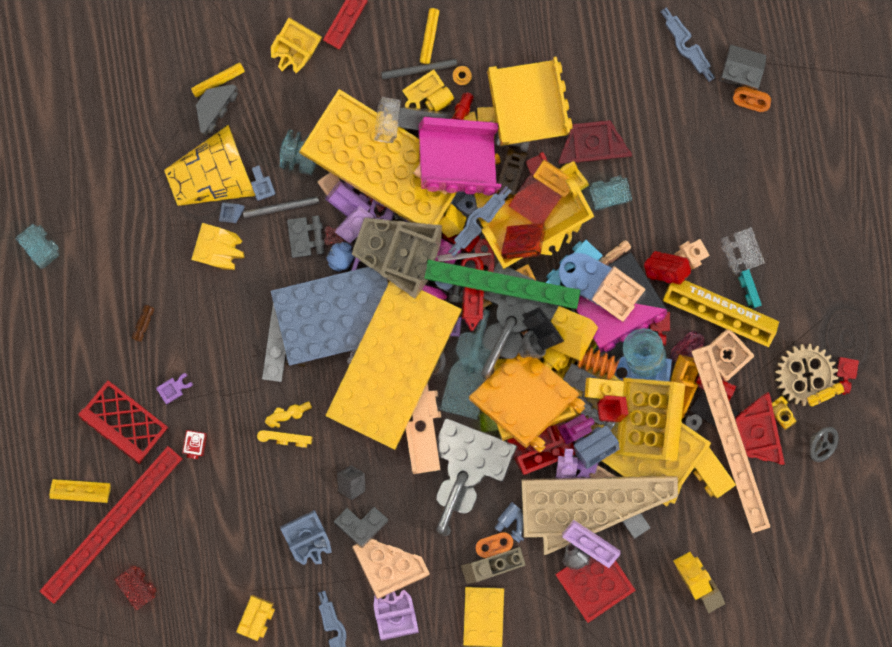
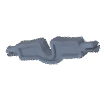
[661,7,715,82]
[448,186,512,256]
[318,591,347,647]

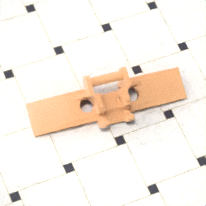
[406,383,441,474]

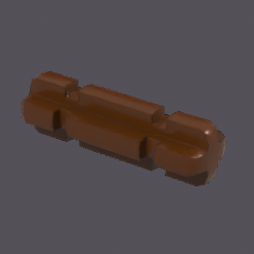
[132,305,154,342]

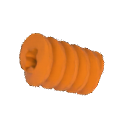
[577,347,620,380]

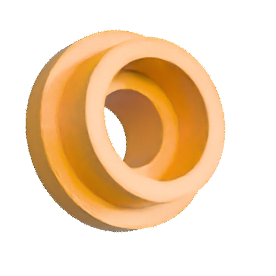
[453,66,472,85]

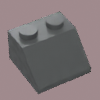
[719,45,767,90]

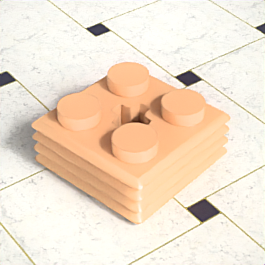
[709,329,754,381]

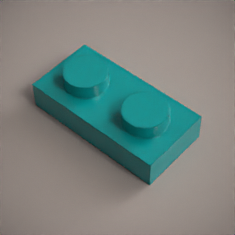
[738,269,762,309]

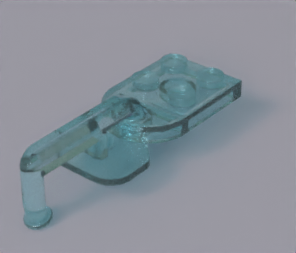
[440,308,491,420]

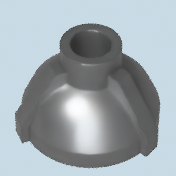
[562,543,590,570]

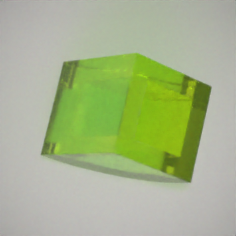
[478,413,498,432]

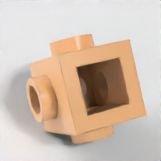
[674,239,710,270]

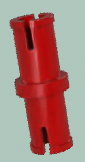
[451,92,474,120]

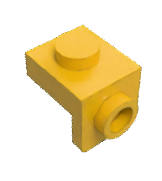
[561,161,589,191]

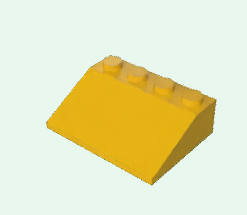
[615,378,685,461]

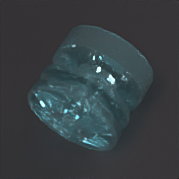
[279,129,316,176]
[623,328,667,378]

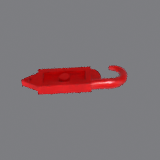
[461,256,484,331]

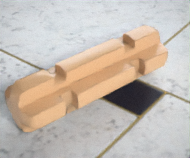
[598,240,631,266]

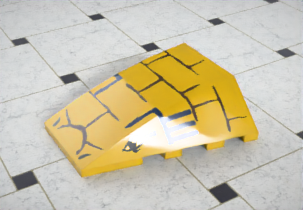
[164,125,256,206]

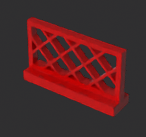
[78,380,168,464]

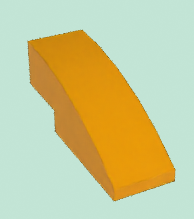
[670,355,698,419]

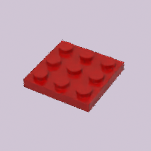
[555,556,636,623]

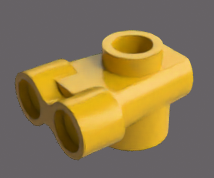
[772,396,797,430]

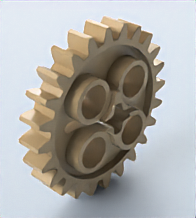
[775,344,838,406]

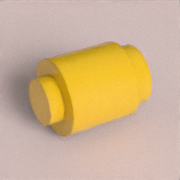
[425,87,454,111]

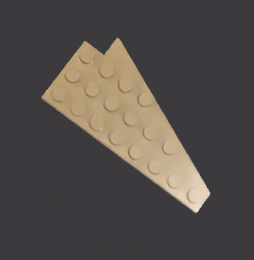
[522,476,678,555]

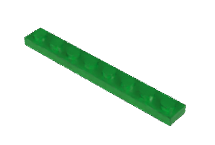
[424,260,580,309]

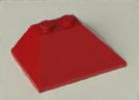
[507,421,576,475]

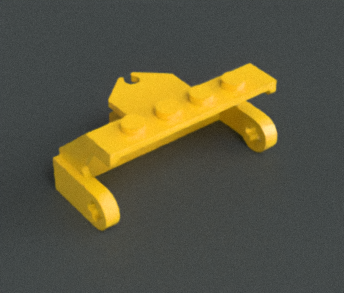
[478,168,594,269]

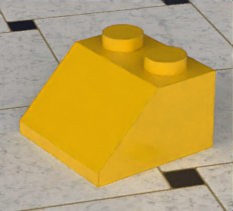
[550,306,598,361]

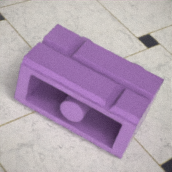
[325,181,371,217]

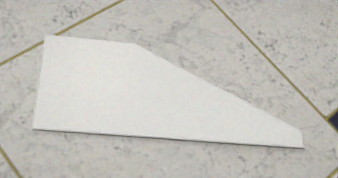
[437,253,492,262]

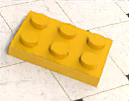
[463,587,504,647]

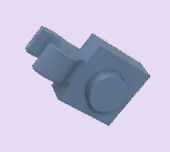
[251,166,276,201]

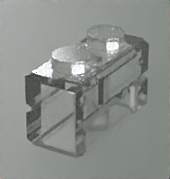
[374,97,401,143]

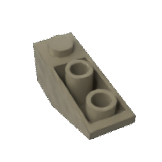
[461,547,525,584]

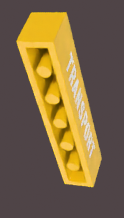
[663,280,779,347]

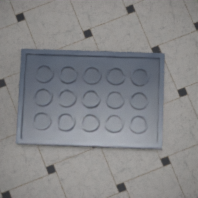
[271,267,388,366]

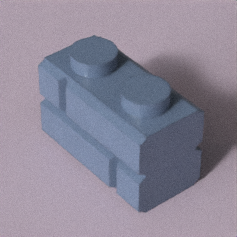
[573,426,620,469]

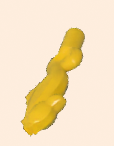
[265,401,312,428]

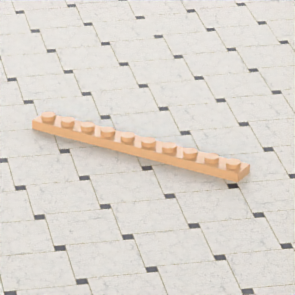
[691,345,770,533]

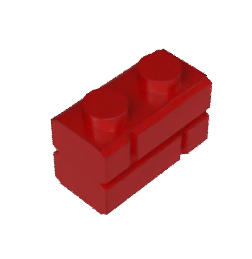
[644,251,691,285]

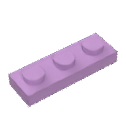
[562,520,621,568]

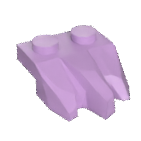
[374,590,419,641]

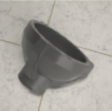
[518,331,546,358]

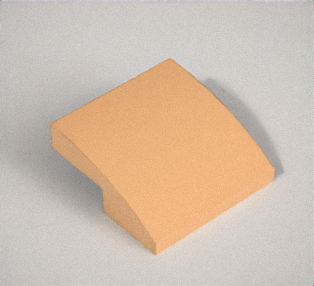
[592,266,645,322]

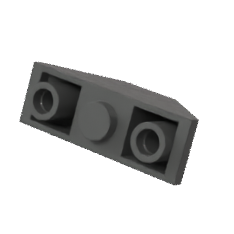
[196,85,238,136]

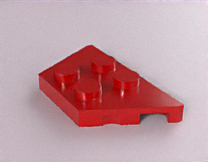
[735,392,785,465]

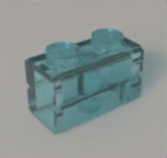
[589,176,632,211]
[15,224,60,269]

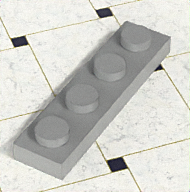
[262,303,286,382]

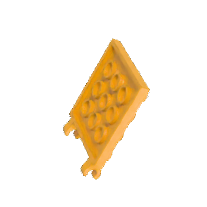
[469,353,585,453]

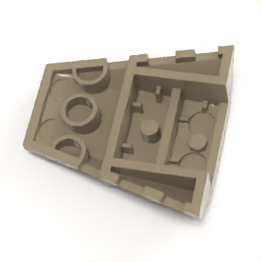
[352,218,442,299]

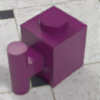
[558,414,594,444]

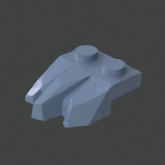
[280,510,332,565]

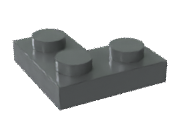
[334,507,388,548]

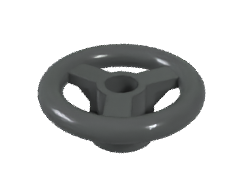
[809,427,839,462]

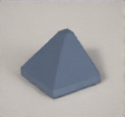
[219,202,244,223]

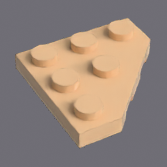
[352,539,430,599]

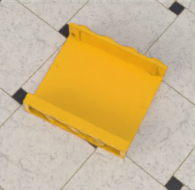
[487,57,572,146]

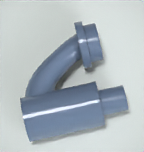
[494,502,524,543]

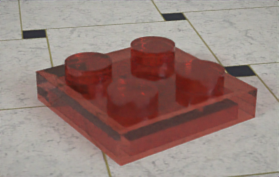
[508,174,562,228]
[501,223,546,259]

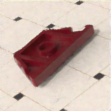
[558,120,632,165]

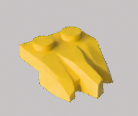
[271,18,322,73]
[191,223,244,270]

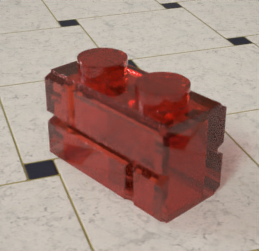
[114,565,157,611]

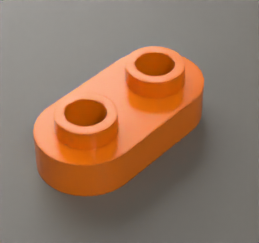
[733,86,771,112]
[476,532,513,558]

